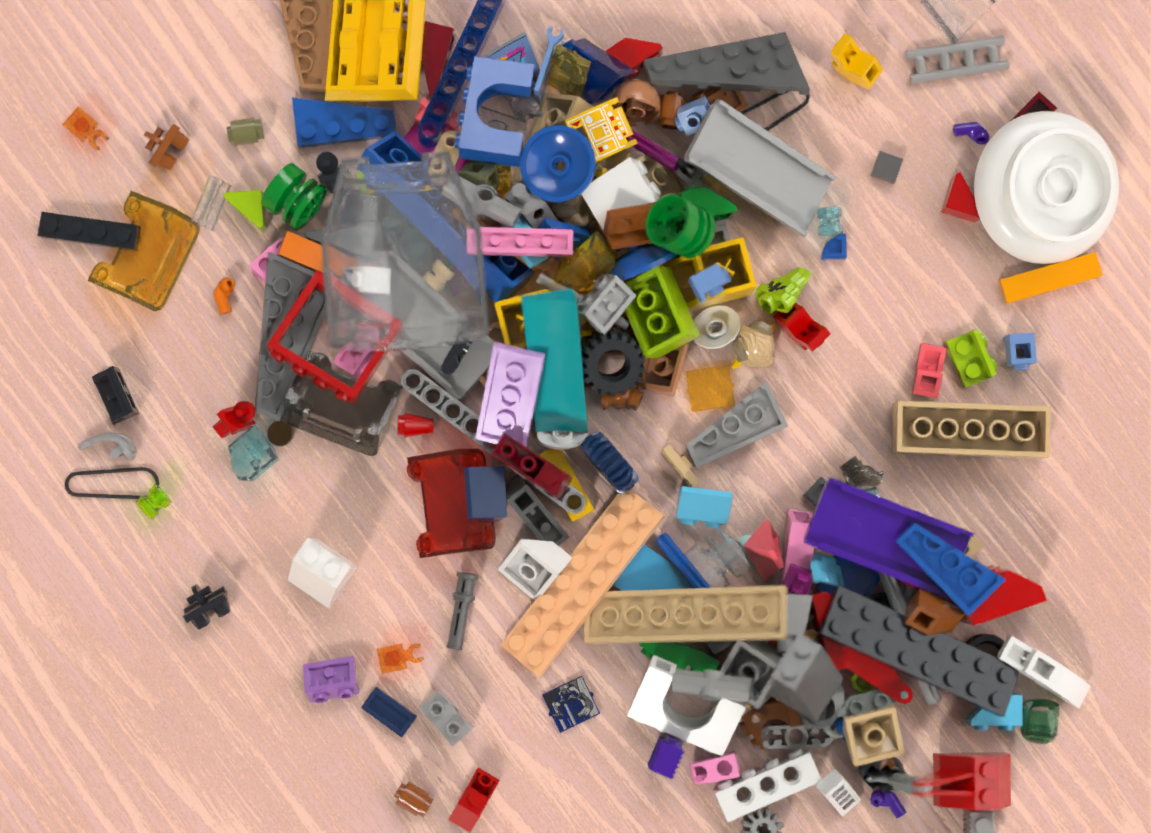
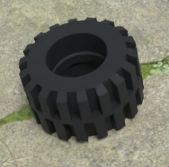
[581,328,645,397]

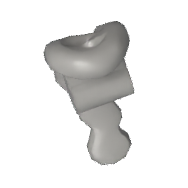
[78,433,136,460]

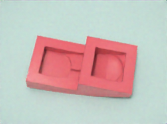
[912,343,947,398]

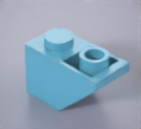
[965,693,1023,731]

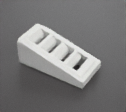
[815,768,861,817]

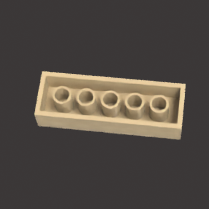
[891,401,1051,459]

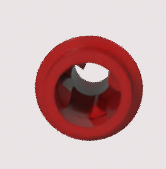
[397,413,434,438]

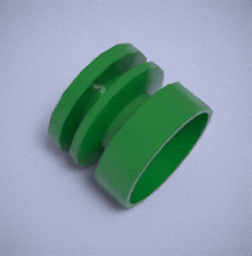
[261,163,328,231]
[646,194,715,258]

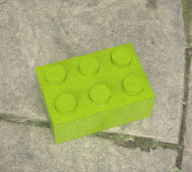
[625,266,700,358]

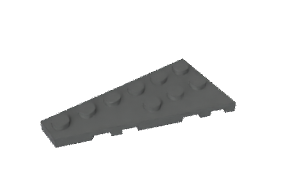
[643,32,810,95]
[255,252,332,421]

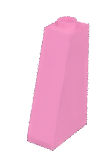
[779,509,814,595]

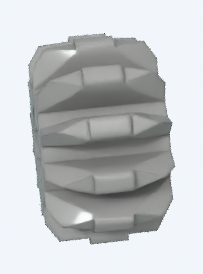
[740,807,784,833]

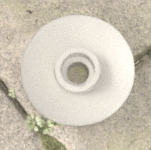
[694,305,741,349]
[537,430,588,450]

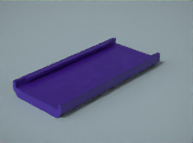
[803,477,974,599]

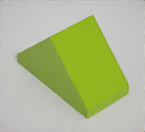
[223,190,267,233]

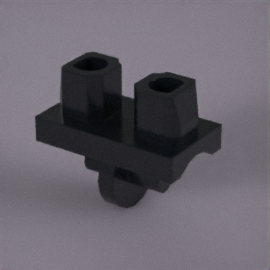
[316,151,345,194]
[183,584,231,630]

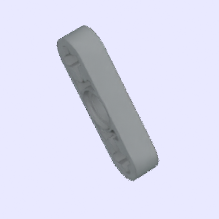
[761,724,833,749]

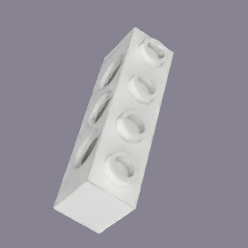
[713,748,821,822]

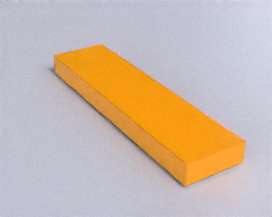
[999,252,1103,304]

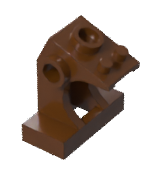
[739,701,801,749]

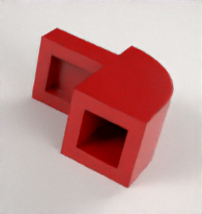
[773,303,831,351]

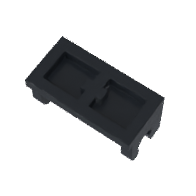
[92,366,140,425]

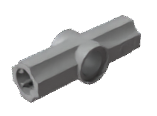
[444,174,522,228]
[672,669,753,703]

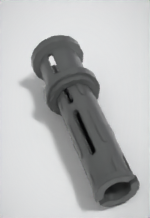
[446,571,479,650]

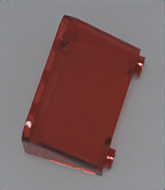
[407,448,496,558]

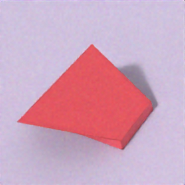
[743,520,784,581]

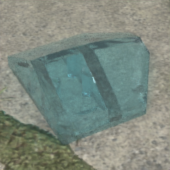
[228,425,279,481]

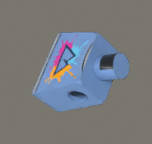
[484,32,540,96]

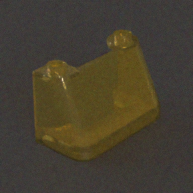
[87,191,200,311]

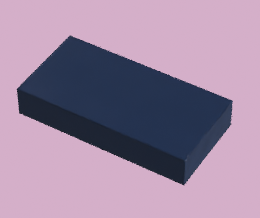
[361,686,417,737]

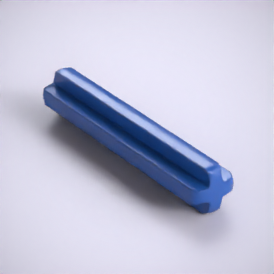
[656,533,710,588]

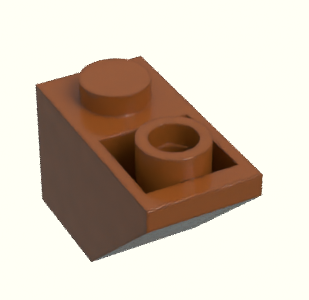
[905,588,965,635]

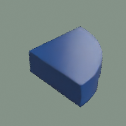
[821,234,847,260]

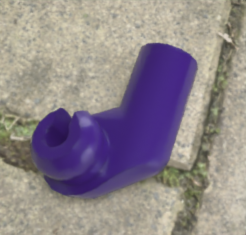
[953,122,990,145]

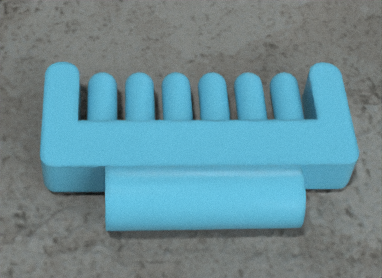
[810,553,844,587]

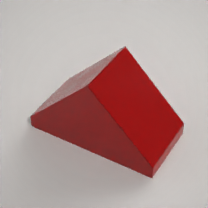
[941,172,980,223]

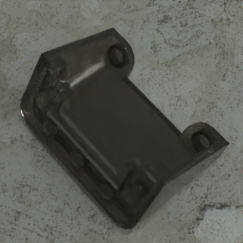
[284,351,403,456]

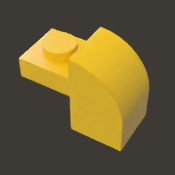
[830,33,883,90]

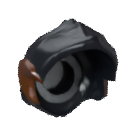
[858,757,906,791]

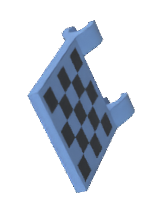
[534,26,565,105]

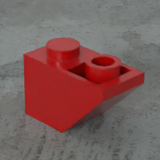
[605,37,663,82]
[448,767,500,833]

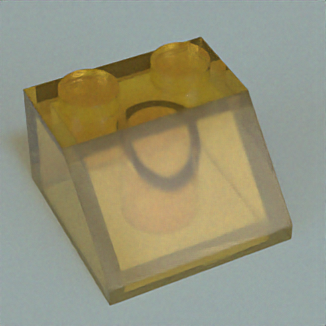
[553,231,617,292]

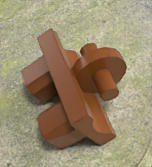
[144,124,189,170]

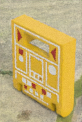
[562,97,638,162]

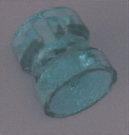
[816,207,843,236]

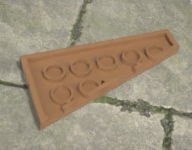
[279,0,333,92]

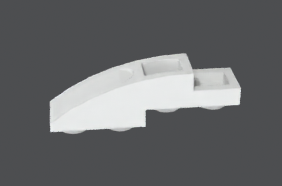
[996,636,1091,708]

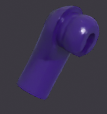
[870,789,907,818]

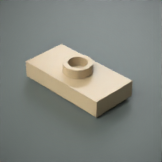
[661,444,701,488]

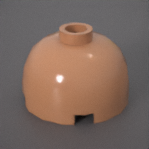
[612,79,660,126]

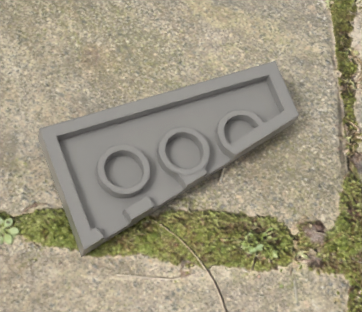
[686,381,788,468]

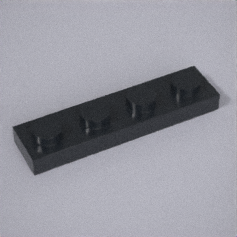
[37,212,141,251]

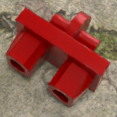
[213,401,256,438]

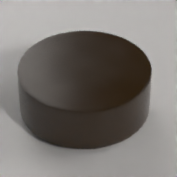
[267,421,294,447]

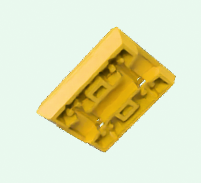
[325,0,426,102]

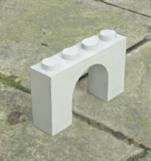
[628,655,747,756]

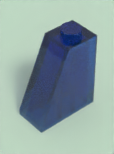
[556,38,633,105]

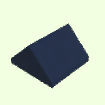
[464,466,507,522]

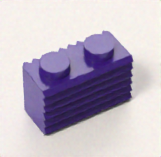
[648,734,685,779]

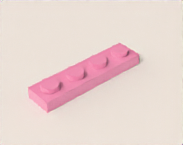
[469,227,573,257]

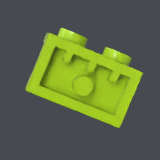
[944,329,997,388]

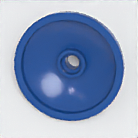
[520,125,596,203]
[608,243,677,280]

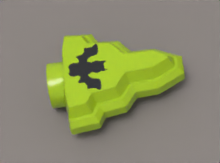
[754,267,811,314]

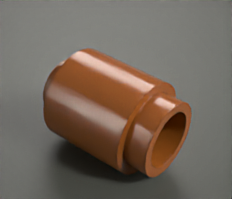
[658,91,685,130]
[394,782,434,817]

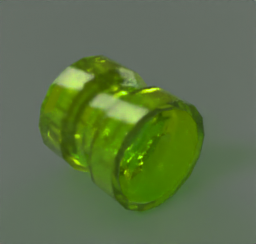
[136,484,172,520]

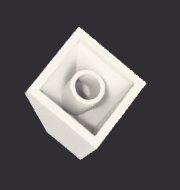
[498,539,572,601]

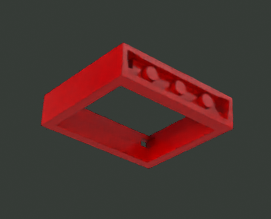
[267,270,404,404]

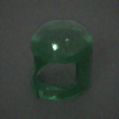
[1020,699,1059,744]

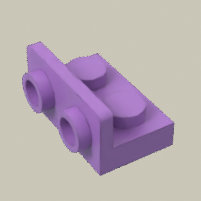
[303,656,360,703]

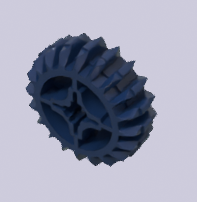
[581,431,639,494]

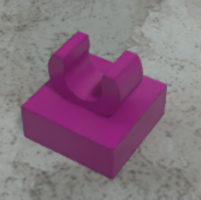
[782,563,813,595]

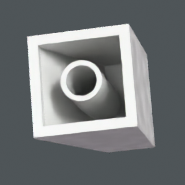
[582,157,661,230]
[288,538,358,609]

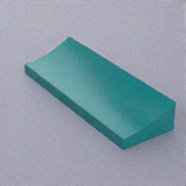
[521,288,588,433]

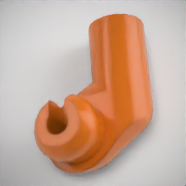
[213,277,235,315]

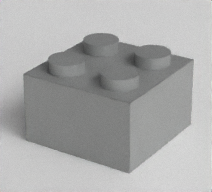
[720,640,784,709]

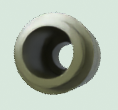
[226,117,264,146]

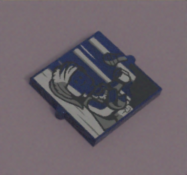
[542,675,600,733]

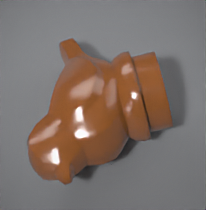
[600,388,644,411]

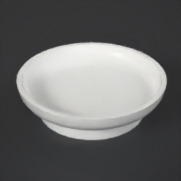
[974,111,1119,264]

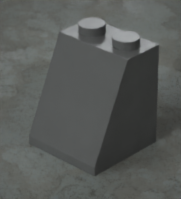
[771,633,843,723]

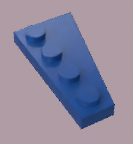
[292,98,396,148]
[894,523,1006,616]

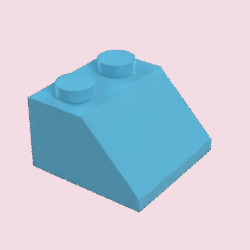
[676,486,733,528]

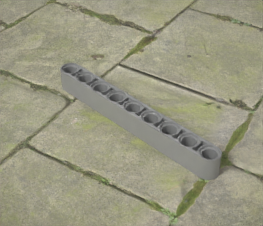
[401,369,586,514]

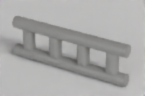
[905,36,1009,84]

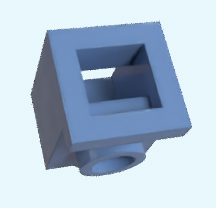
[675,96,710,136]
[688,263,731,304]
[1003,333,1037,371]

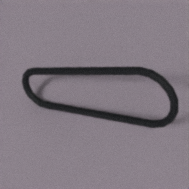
[740,91,810,131]
[65,467,159,500]

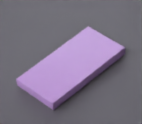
[475,342,545,447]

